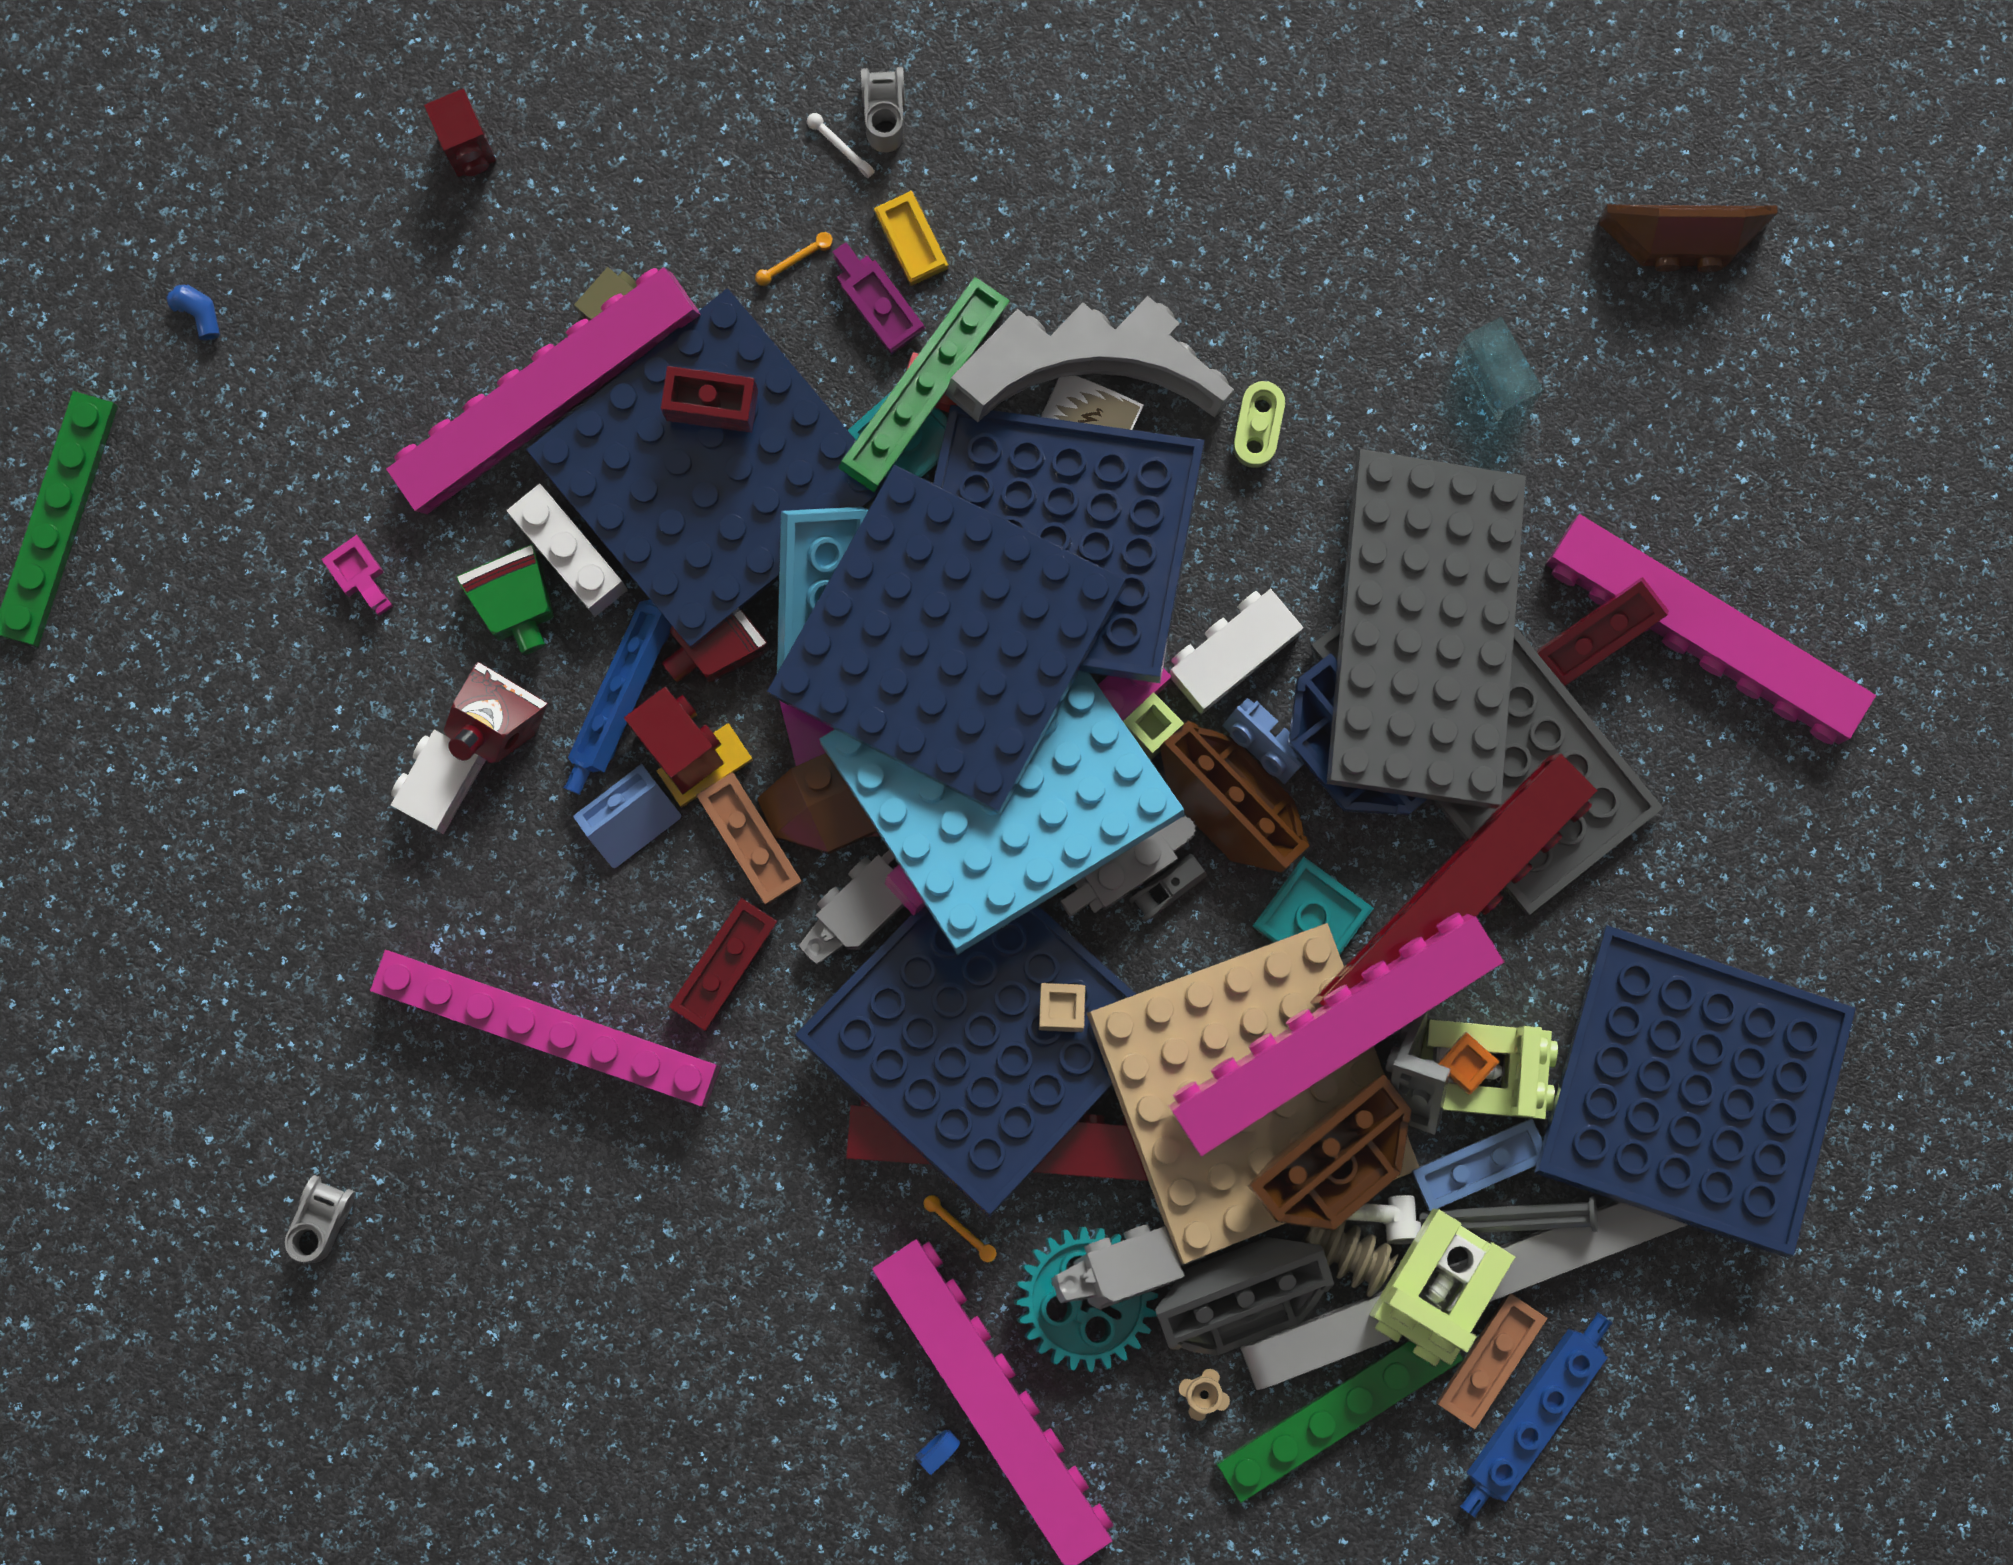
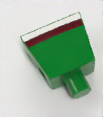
[456,544,554,655]

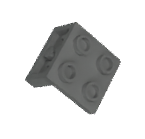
[1386,1011,1451,1135]

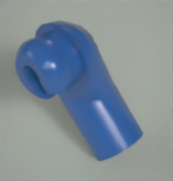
[167,285,220,340]

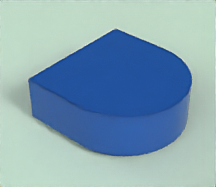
[915,1430,960,1475]

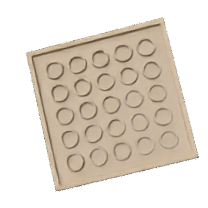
[1087,923,1419,1264]

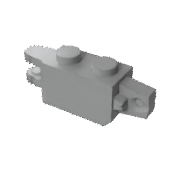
[1060,816,1196,917]
[799,850,904,965]
[1051,1224,1204,1309]

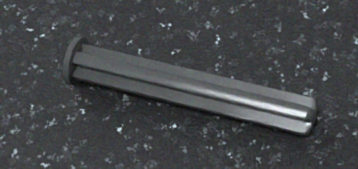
[1419,1196,1598,1233]

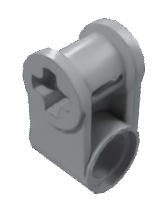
[861,67,905,153]
[285,1175,356,1263]

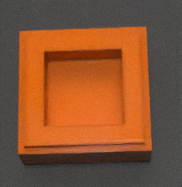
[1437,1032,1499,1095]

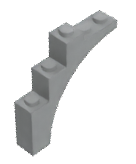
[945,296,1234,422]

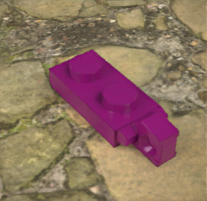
[832,242,925,355]

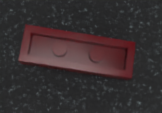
[1537,577,1669,686]
[669,898,778,1032]

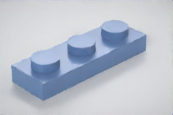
[1411,1119,1543,1212]

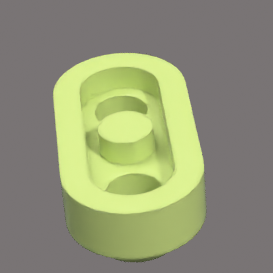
[1233,381,1285,468]

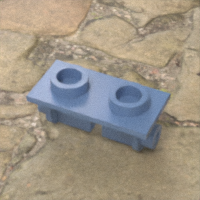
[1222,698,1304,784]

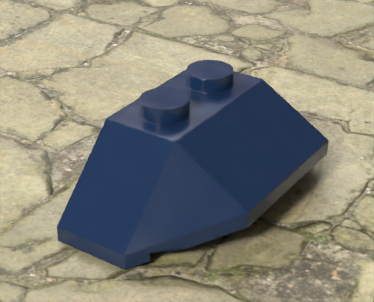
[1288,653,1427,815]

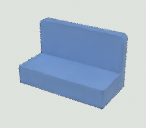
[573,764,681,868]

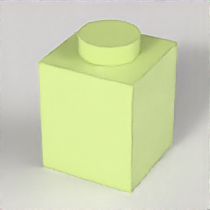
[1123,692,1184,761]

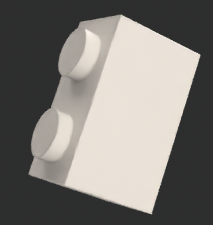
[391,729,486,834]

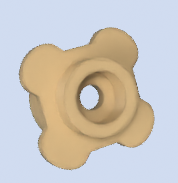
[1179,1369,1230,1421]

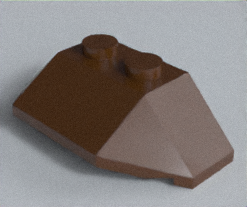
[1599,204,1777,272]
[1160,721,1309,873]
[757,753,878,854]
[1248,1074,1412,1230]

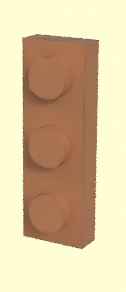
[696,772,803,905]
[1436,1294,1547,1429]

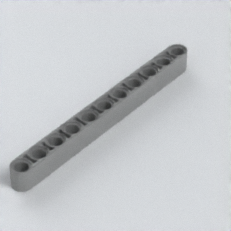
[1241,1201,1688,1390]

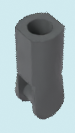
[1128,853,1207,922]

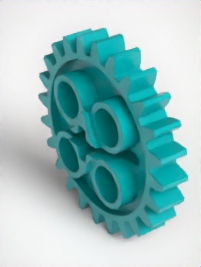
[1014,1227,1158,1372]

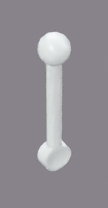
[807,113,875,178]

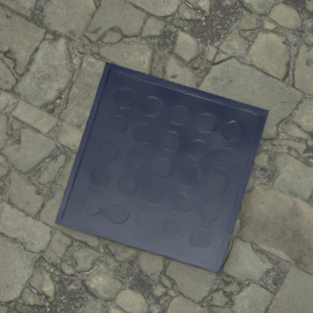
[526,288,887,649]
[933,405,1204,683]
[767,465,1127,815]
[795,905,1136,1218]
[1535,925,1856,1258]

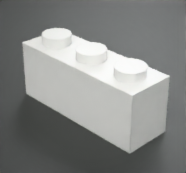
[506,484,628,617]
[1169,588,1304,715]

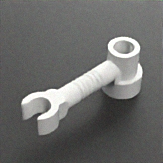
[1347,1195,1421,1245]

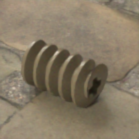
[1301,1221,1398,1298]

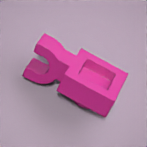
[321,535,393,616]

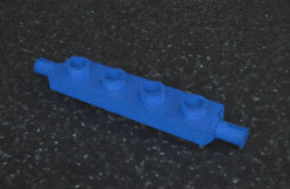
[563,599,672,795]
[1460,1312,1613,1518]

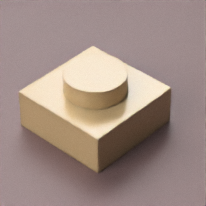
[1039,983,1085,1032]

